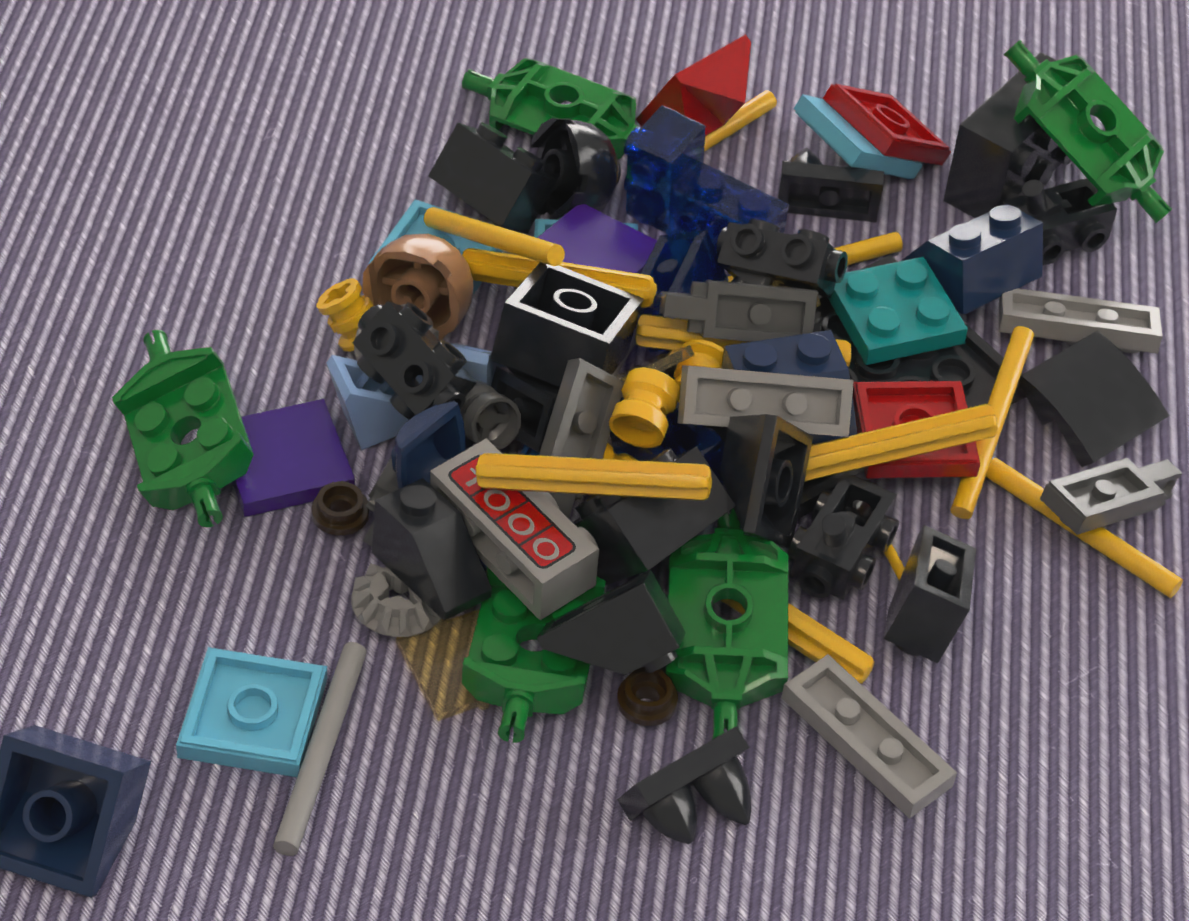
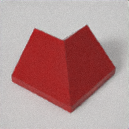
[636,34,751,145]

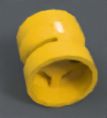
[608,367,680,448]

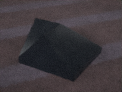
[719,414,813,549]

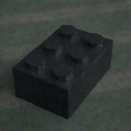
[943,52,1071,218]

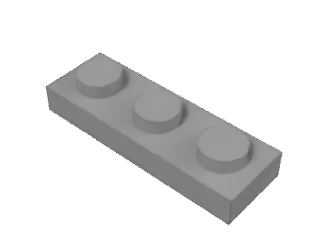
[998,288,1163,354]
[677,365,854,437]
[782,654,957,819]

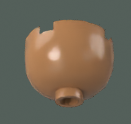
[362,234,474,341]

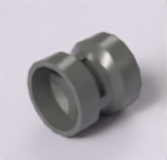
[460,380,521,450]

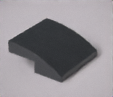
[1018,331,1170,468]

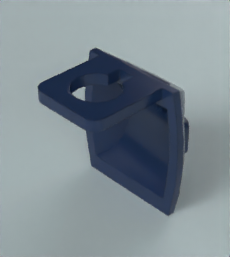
[391,401,466,489]

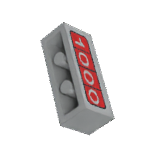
[430,438,599,620]

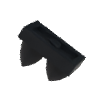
[776,147,884,222]
[617,726,751,844]

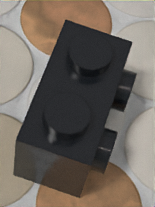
[428,122,557,234]

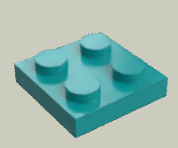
[827,256,968,365]

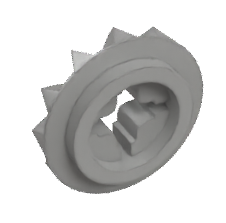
[351,564,441,637]

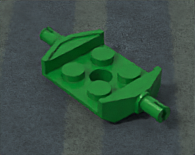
[1004,40,1172,224]
[462,58,666,161]
[112,330,254,527]
[666,508,788,740]
[462,567,606,743]

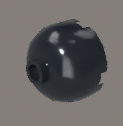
[530,118,621,220]

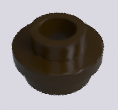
[312,481,369,536]
[617,668,678,726]

